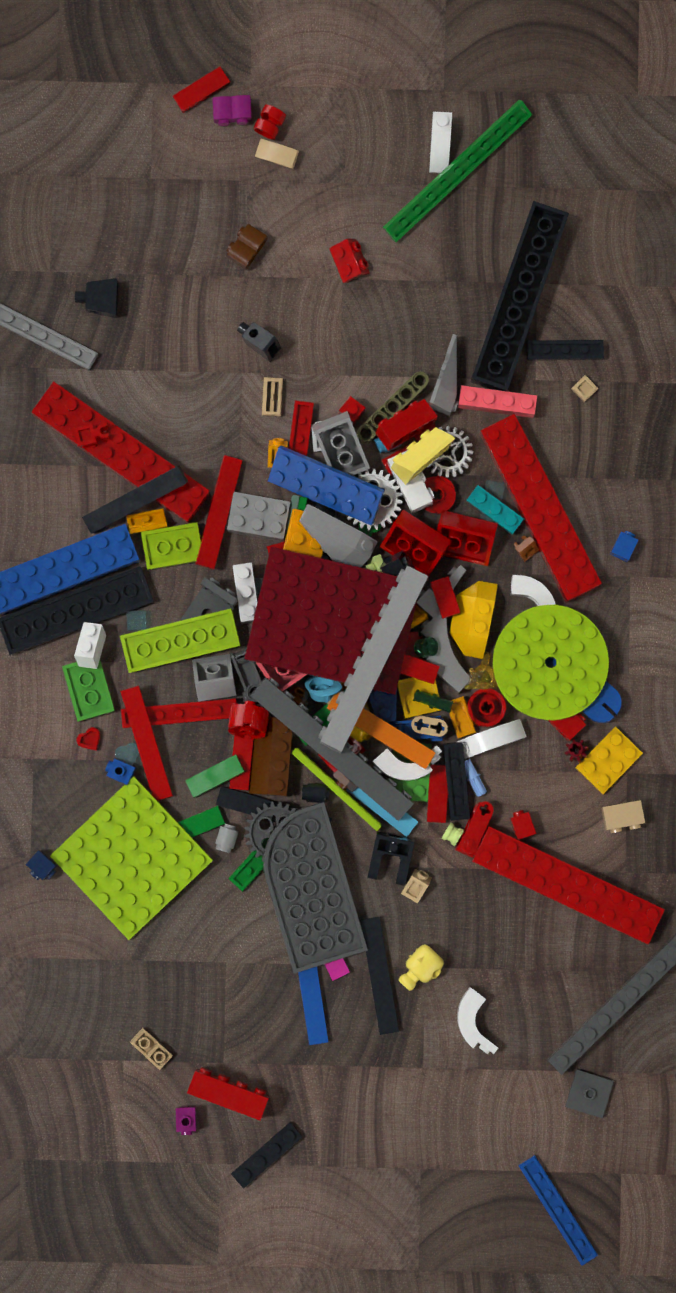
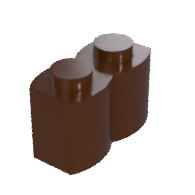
[226,224,267,270]

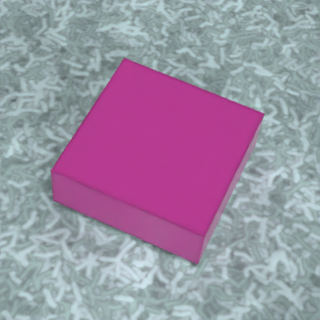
[325,958,350,981]

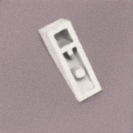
[429,112,452,174]

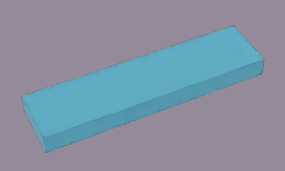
[346,787,418,837]

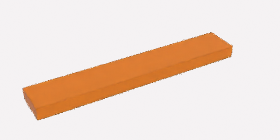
[327,693,436,770]

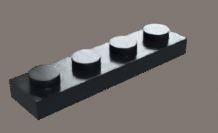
[527,340,604,361]
[443,742,470,821]
[231,1122,302,1189]

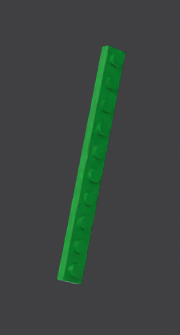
[382,100,532,242]

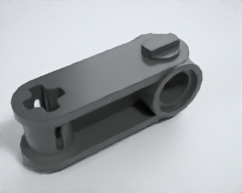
[230,647,262,704]

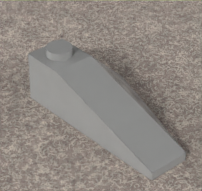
[429,334,459,416]
[299,504,377,567]

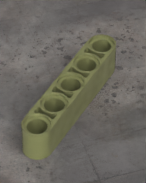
[357,371,429,444]

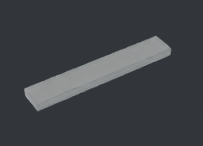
[0,304,98,371]

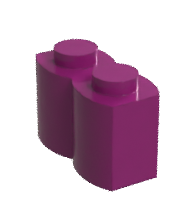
[213,95,252,126]

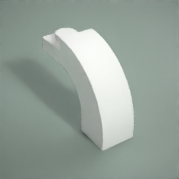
[511,575,556,606]
[457,719,527,759]
[373,746,442,781]
[457,987,498,1054]

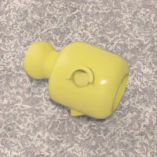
[399,944,444,991]

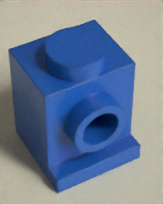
[105,758,136,785]

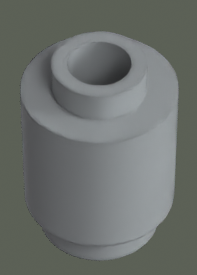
[215,823,239,853]

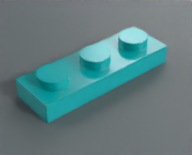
[466,485,524,535]

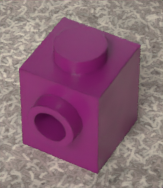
[176,1106,197,1135]

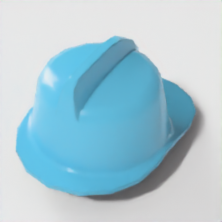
[305,676,342,703]

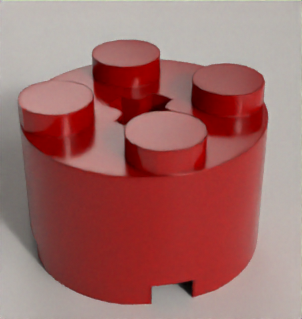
[467,688,506,728]
[228,701,269,739]

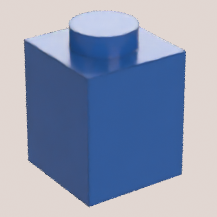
[610,531,638,562]

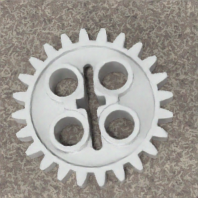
[347,469,402,531]

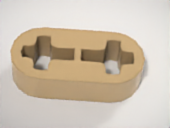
[411,716,448,737]

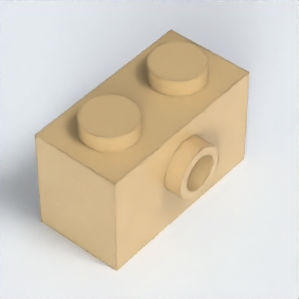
[601,800,645,833]

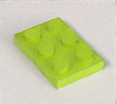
[141,522,201,570]

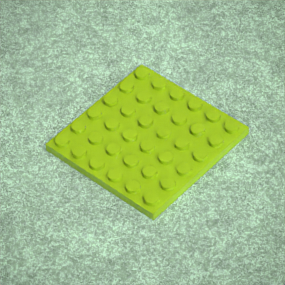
[50,776,213,940]

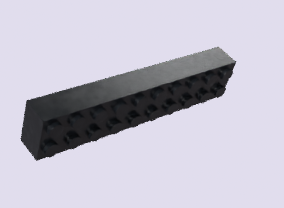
[471,201,569,392]

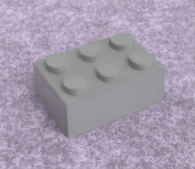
[312,411,370,476]
[227,492,290,542]

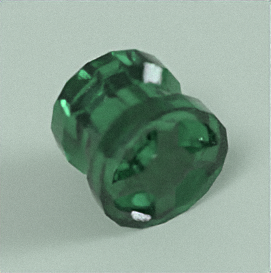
[414,637,438,658]

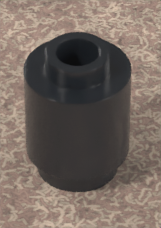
[302,783,330,803]

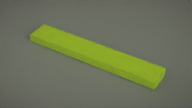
[292,748,382,831]

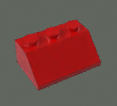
[437,510,498,566]

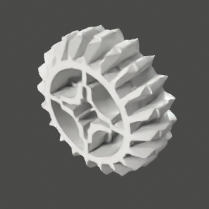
[427,426,473,478]

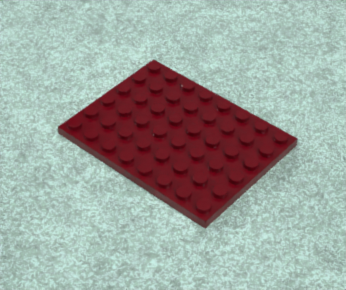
[244,547,418,695]

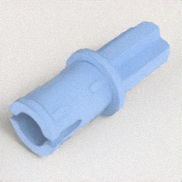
[465,759,487,797]

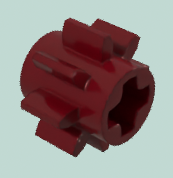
[564,739,589,763]

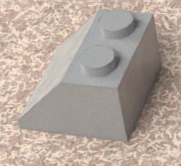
[192,654,236,702]

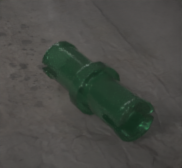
[413,689,454,713]

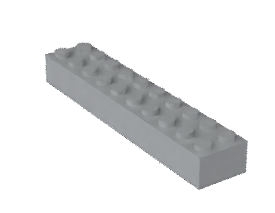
[318,566,428,754]

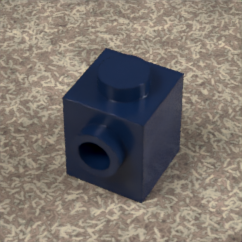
[25,850,57,880]

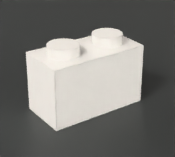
[74,622,106,669]

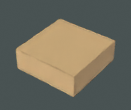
[571,375,598,402]

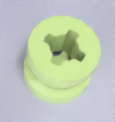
[441,822,464,846]

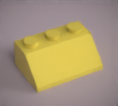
[391,427,455,485]

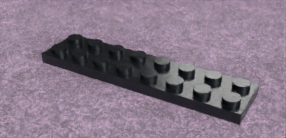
[0,566,154,656]

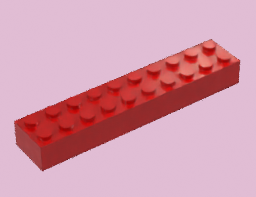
[32,381,210,524]
[479,414,602,603]
[471,826,665,945]

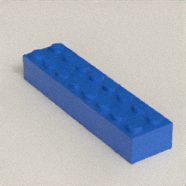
[0,524,140,616]

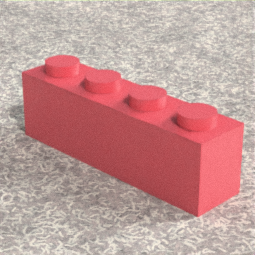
[458,385,537,418]

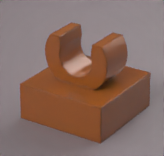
[514,536,539,562]

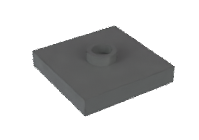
[565,1069,614,1118]

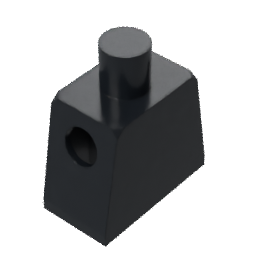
[75,278,118,318]
[237,322,282,362]

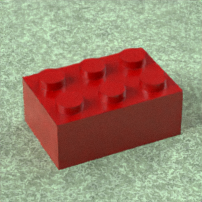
[380,510,451,577]

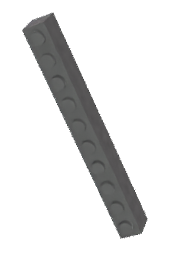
[250,678,414,821]
[546,934,676,1075]

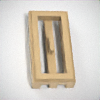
[262,377,283,417]

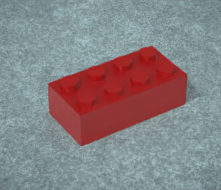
[187,1067,269,1121]

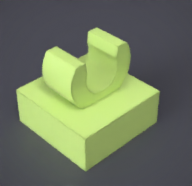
[364,554,383,573]

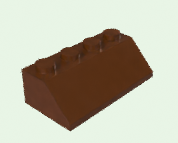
[249,717,293,797]

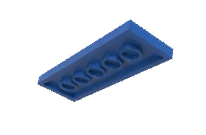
[268,446,385,525]

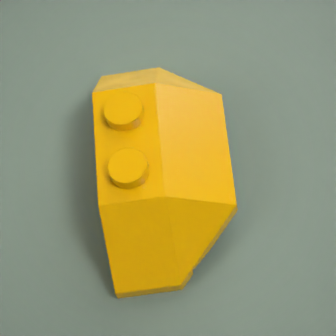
[449,581,498,659]

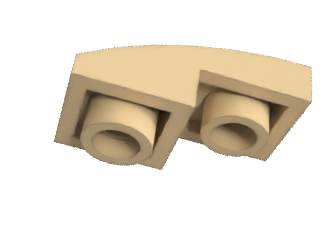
[255,139,299,169]
[130,1028,173,1070]

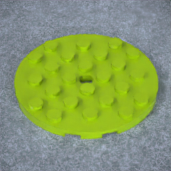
[493,605,609,720]

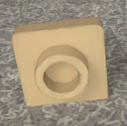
[401,869,432,903]

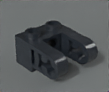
[367,831,415,886]

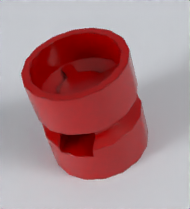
[253,104,286,140]

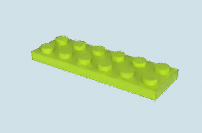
[120,608,241,673]

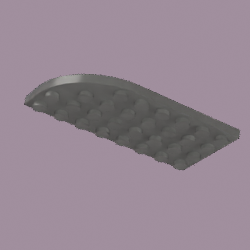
[263,802,368,973]

